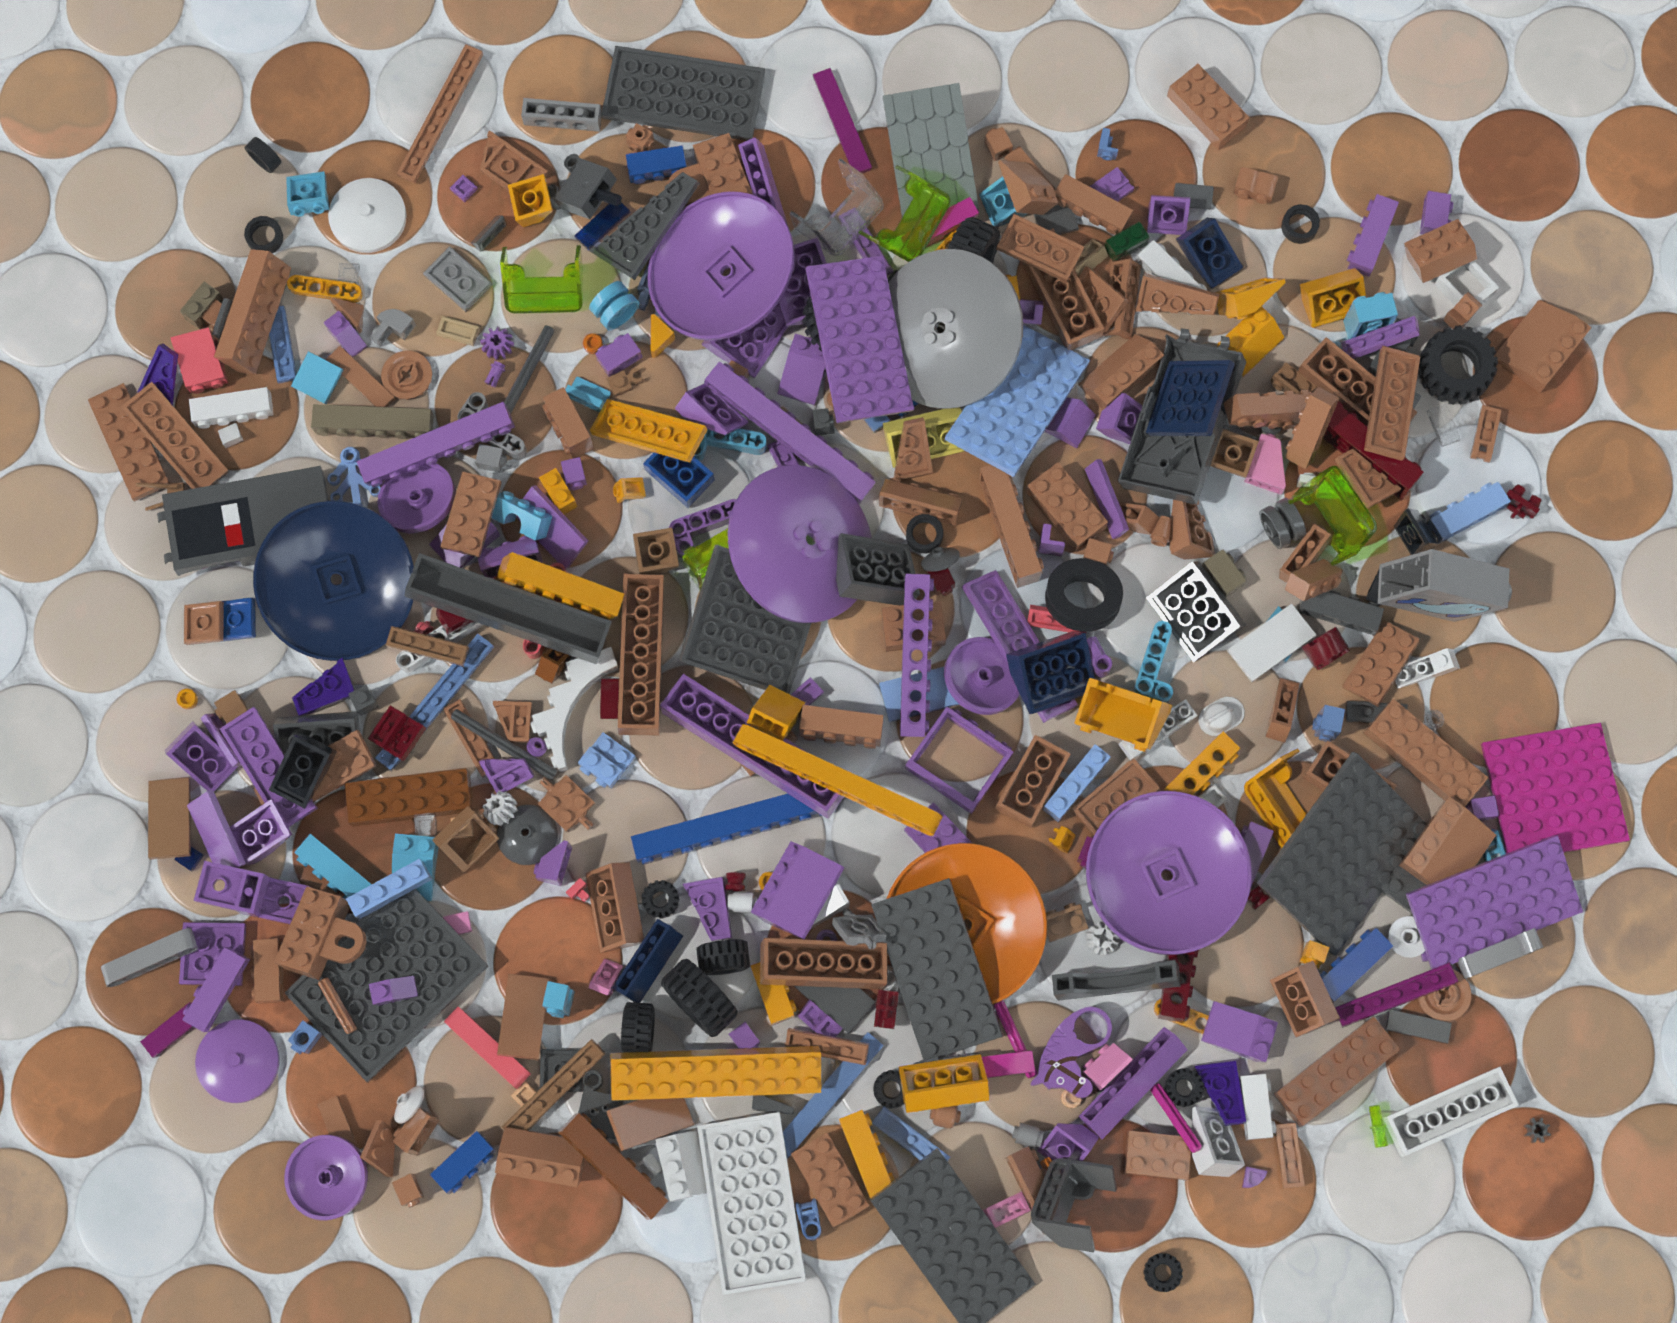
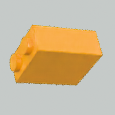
[747,685,806,741]

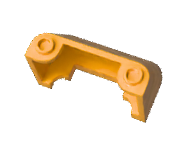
[1074,678,1173,752]

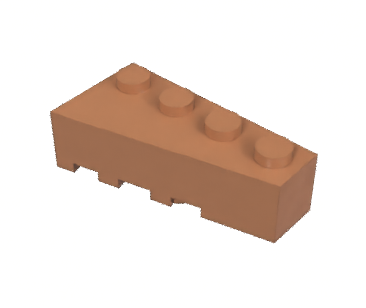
[1223,390,1309,430]

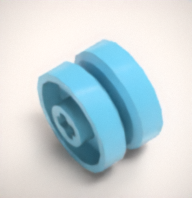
[589,281,640,331]

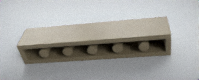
[311,404,434,439]

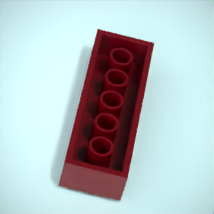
[1323,401,1424,501]

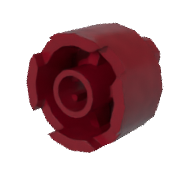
[1302,627,1350,671]

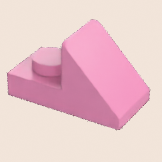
[589,958,623,996]

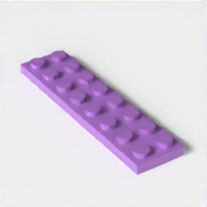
[962,570,1078,723]

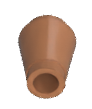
[1150,516,1171,547]

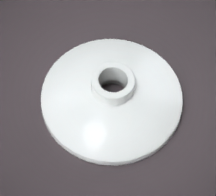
[1388,916,1425,958]
[394,1086,424,1124]

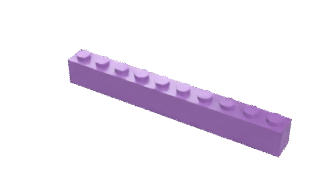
[704,361,876,504]

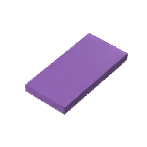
[516,485,588,569]
[187,790,246,868]

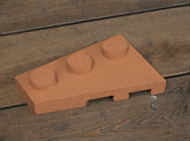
[1335,449,1401,509]

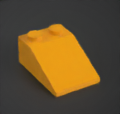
[1215,277,1286,320]

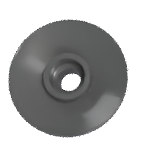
[921,547,960,572]

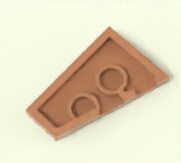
[1078,266,1129,332]
[893,417,933,480]

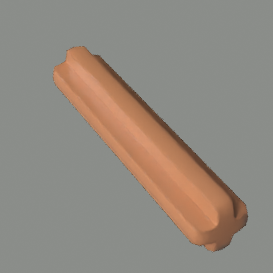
[318,978,357,1034]

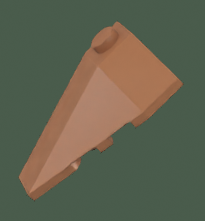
[1169,500,1215,560]

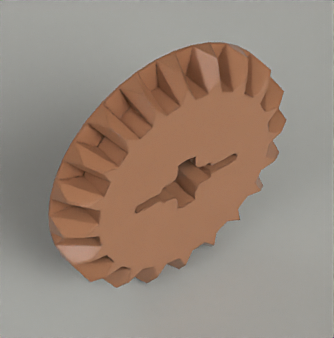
[381,350,433,400]
[1418,969,1471,1021]

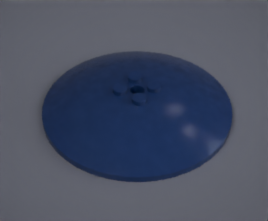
[253,501,416,661]

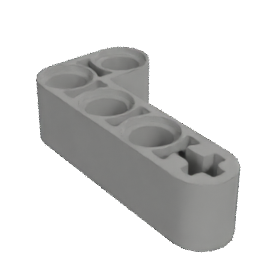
[457,392,527,460]
[1457,928,1543,979]

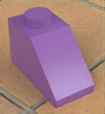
[323,311,367,358]
[369,976,418,1006]

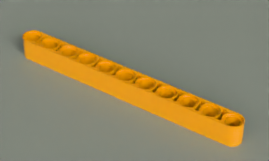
[732,724,943,836]

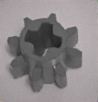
[1523,1118,1551,1143]

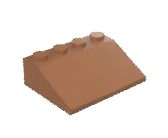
[1494,300,1592,393]
[1399,796,1496,885]

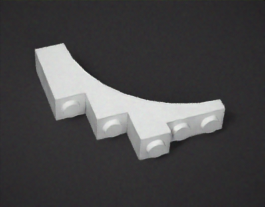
[530,647,619,773]

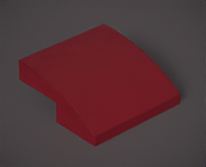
[600,679,619,719]
[367,705,426,762]

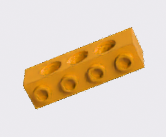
[1164,731,1240,796]

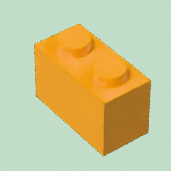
[539,468,578,514]

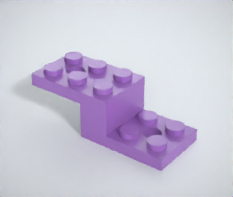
[194,861,309,925]

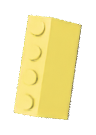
[883,408,965,468]

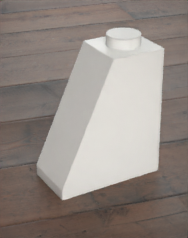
[810,884,849,930]

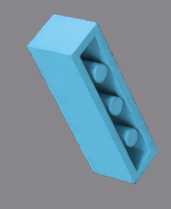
[294,834,372,901]

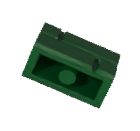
[1105,222,1149,261]

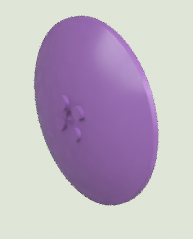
[648,192,794,340]
[728,465,872,623]
[1086,791,1252,955]

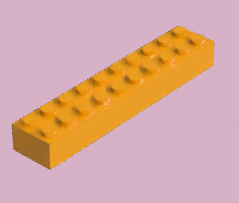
[610,1046,821,1101]

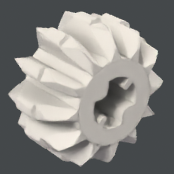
[482,791,518,826]

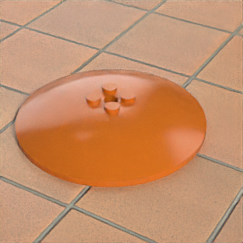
[886,843,1047,1004]

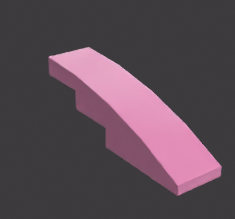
[983,1191,1031,1228]

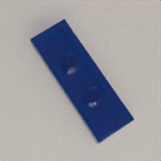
[574,203,630,250]

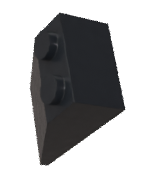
[1393,508,1438,555]
[269,733,337,809]

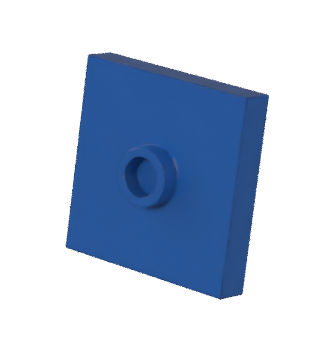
[220,597,256,642]

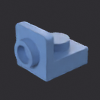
[1097,128,1118,161]

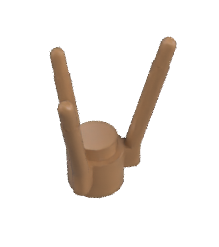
[136,482,185,511]

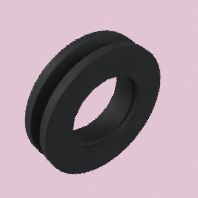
[1045,558,1123,632]

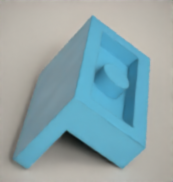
[565,377,611,412]

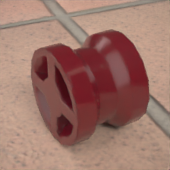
[725,872,746,891]
[1247,886,1271,910]

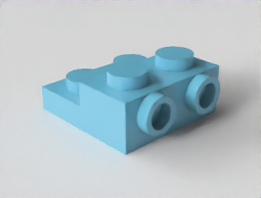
[286,171,329,217]

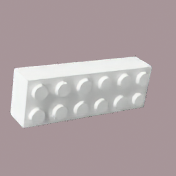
[1382,1067,1519,1157]

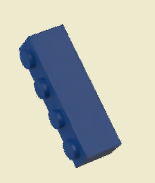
[1320,928,1393,1003]

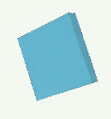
[291,351,344,404]

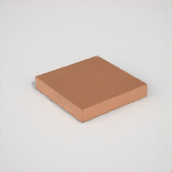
[184,601,224,645]

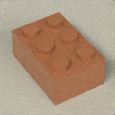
[1404,219,1477,283]
[542,387,594,458]
[881,601,946,652]
[1270,961,1340,1037]
[1123,1130,1191,1181]

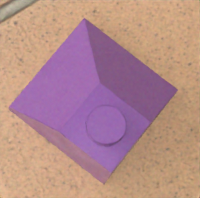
[1096,393,1142,444]
[534,840,572,886]
[1037,1123,1099,1161]

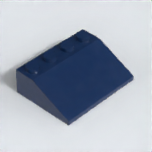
[1006,631,1095,714]

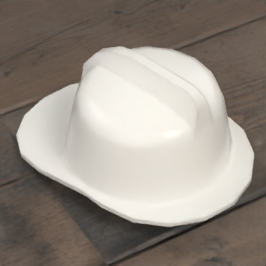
[1198,697,1245,736]

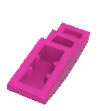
[901,197,979,255]
[982,1051,1035,1079]

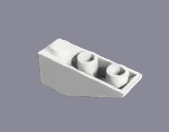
[1395,648,1460,689]

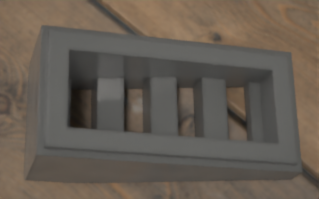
[752,1095,794,1115]

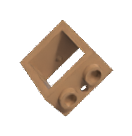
[432,806,499,873]

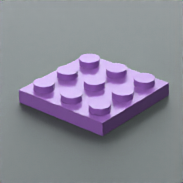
[179,922,246,986]

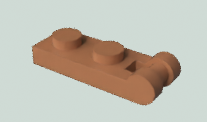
[1470,405,1502,463]

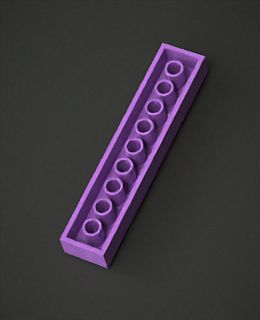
[660,674,844,819]

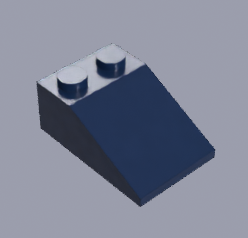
[1176,217,1243,289]

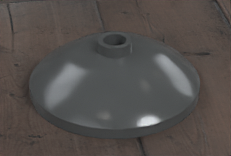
[497,805,558,865]

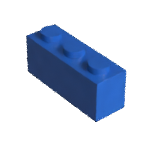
[626,145,686,184]
[430,1131,496,1194]

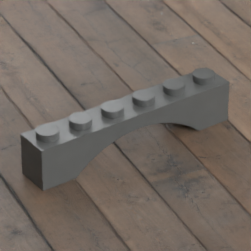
[1052,960,1181,1001]

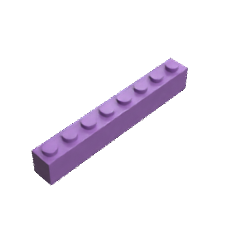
[356,402,515,487]

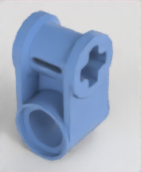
[795,1198,822,1241]

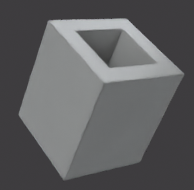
[475,444,507,473]

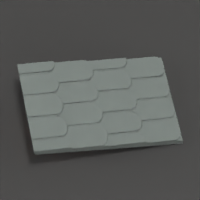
[883,83,979,224]

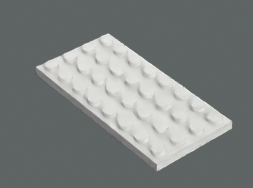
[697,1112,806,1295]

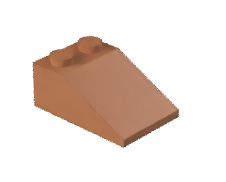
[998,160,1058,215]
[393,1107,440,1156]

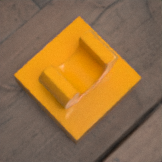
[1049,826,1076,854]

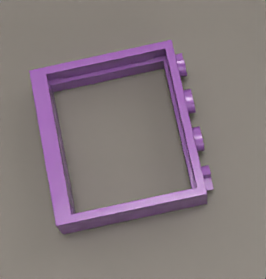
[905,707,1014,814]

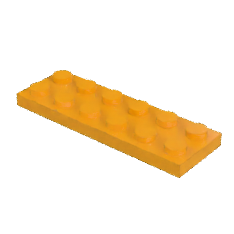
[589,399,708,462]

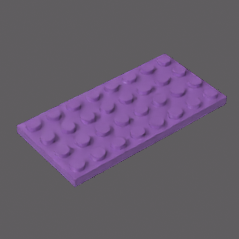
[805,256,914,423]
[1406,835,1583,970]

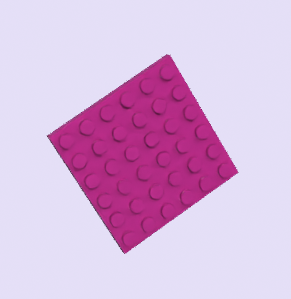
[1481,723,1630,853]

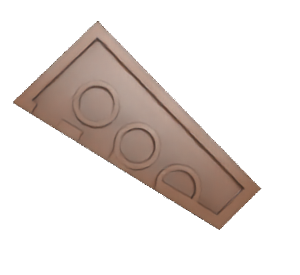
[1135,273,1220,315]

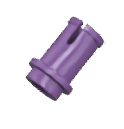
[484,361,505,388]

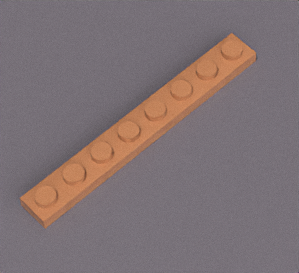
[397,44,483,184]

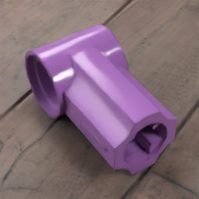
[1087,636,1112,678]

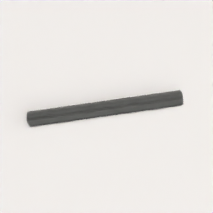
[504,325,554,415]
[451,709,557,780]

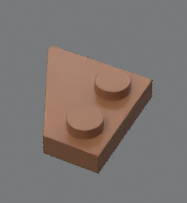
[360,1120,395,1177]

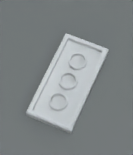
[1227,604,1316,683]

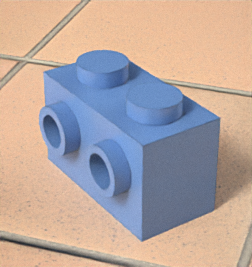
[1312,705,1345,742]

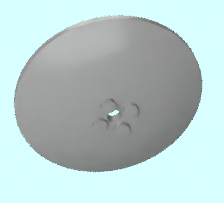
[888,249,1023,409]

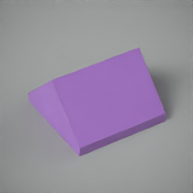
[1147,195,1190,235]
[1045,397,1096,448]

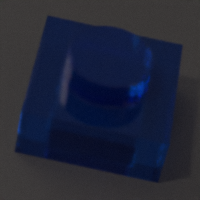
[174,847,204,872]

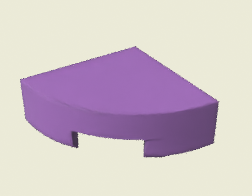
[1242,1167,1267,1188]

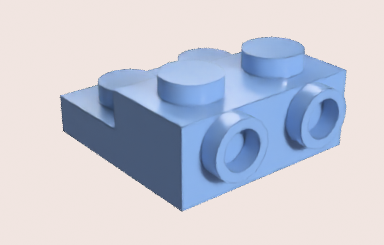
[578,732,636,789]

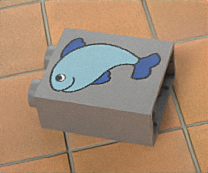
[1378,549,1512,622]

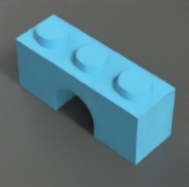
[492,491,552,541]
[542,981,575,1018]

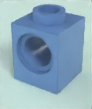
[288,1020,323,1055]

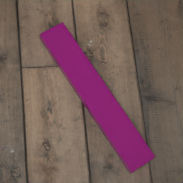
[813,68,872,176]
[1335,962,1458,1028]

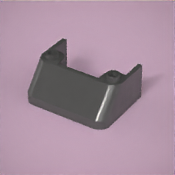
[1031,1158,1117,1253]

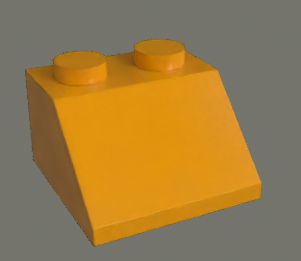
[508,174,553,227]

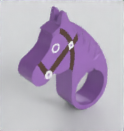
[1031,1007,1112,1099]

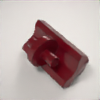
[1506,484,1542,519]
[874,989,899,1029]

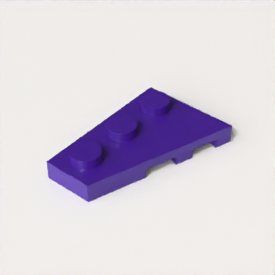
[137,343,178,406]
[292,658,355,716]
[1194,1061,1246,1126]

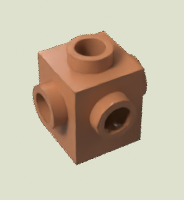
[626,123,655,153]

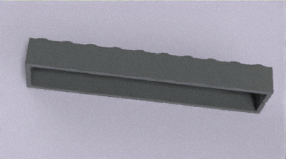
[405,553,612,664]

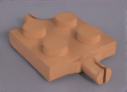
[538,775,596,832]

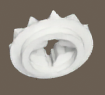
[1086,922,1119,955]

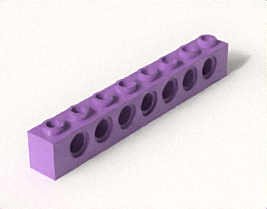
[900,574,934,737]

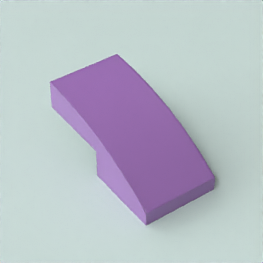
[796,1000,843,1037]

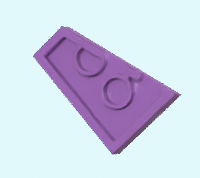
[683,877,732,942]

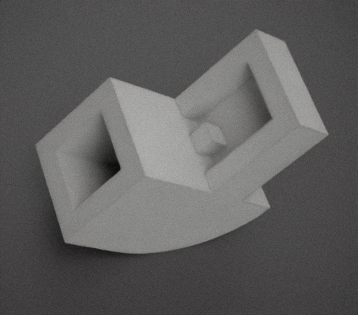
[371,309,416,347]

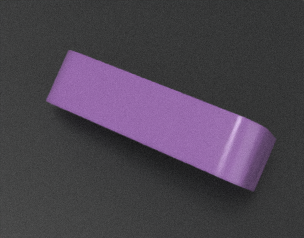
[669,499,737,560]

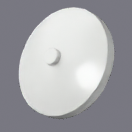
[328,178,407,253]

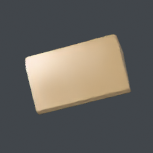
[1074,239,1108,277]

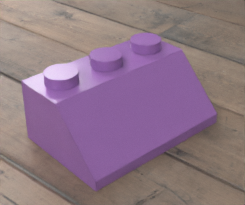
[478,536,543,579]

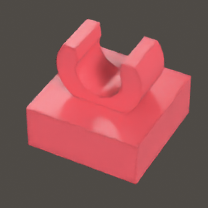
[566,878,590,902]

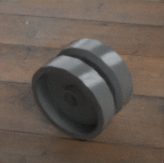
[1259,498,1306,549]

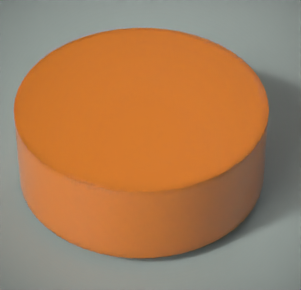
[583,333,603,354]

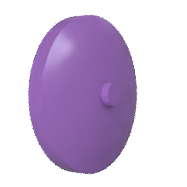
[377,463,456,533]
[944,637,1020,715]
[195,1019,280,1103]
[284,1135,368,1220]

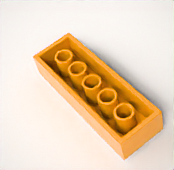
[496,552,624,620]

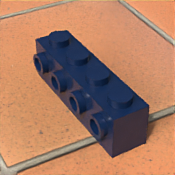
[612,918,683,1003]

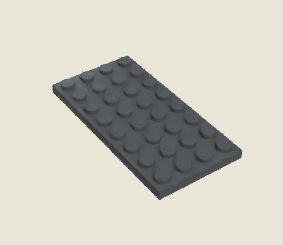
[601,46,766,141]
[871,878,1003,1060]
[869,1148,1035,1323]

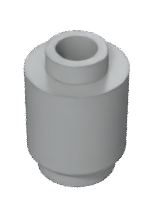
[1012,1123,1044,1148]

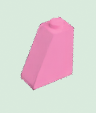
[1244,433,1286,495]

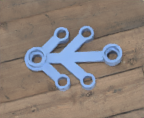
[327,447,381,506]

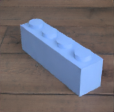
[1427,482,1511,544]
[1043,744,1111,822]
[346,859,433,919]

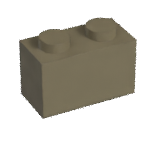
[180,281,224,329]
[1202,549,1246,598]

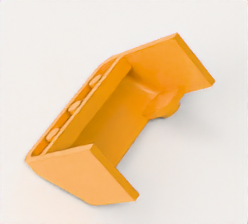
[1244,748,1306,848]

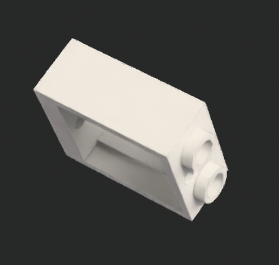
[1435,261,1499,305]

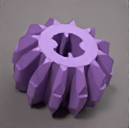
[480,326,514,360]

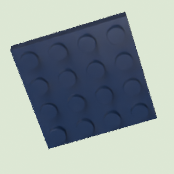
[1146,360,1235,436]

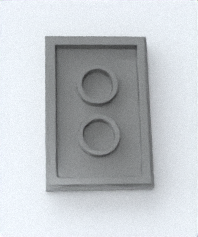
[423,246,492,312]

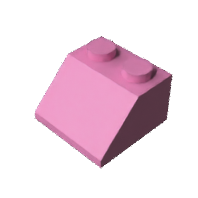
[1082,1043,1133,1091]

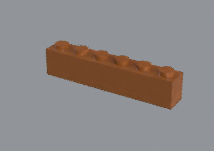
[558,1113,668,1220]

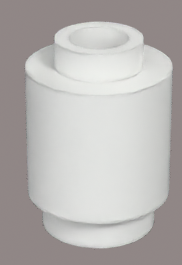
[728,892,758,913]

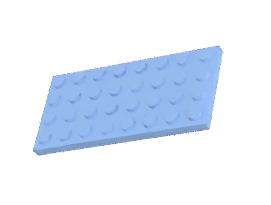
[945,325,1090,477]

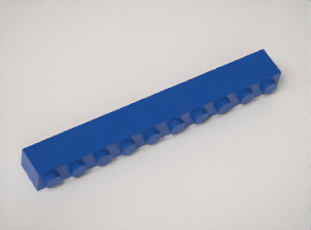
[631,794,822,864]

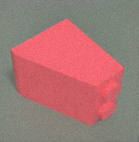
[170,327,228,394]

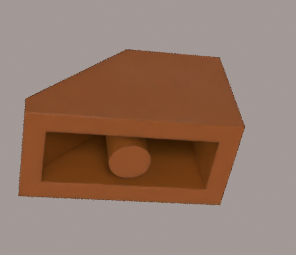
[535,648,572,684]

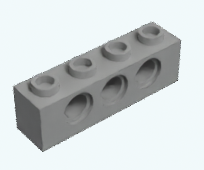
[521,98,602,132]

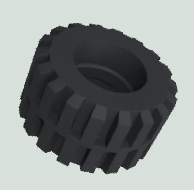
[696,939,750,975]
[621,1002,655,1052]

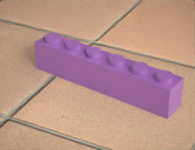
[738,137,788,225]
[1078,1027,1188,1139]

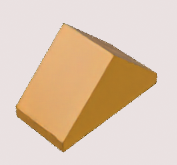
[651,314,675,358]

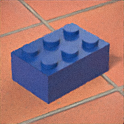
[643,453,715,508]

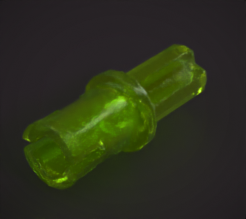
[1369,1105,1388,1148]

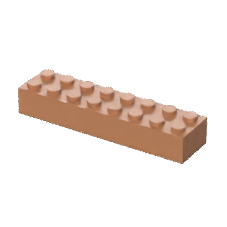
[618,574,664,736]

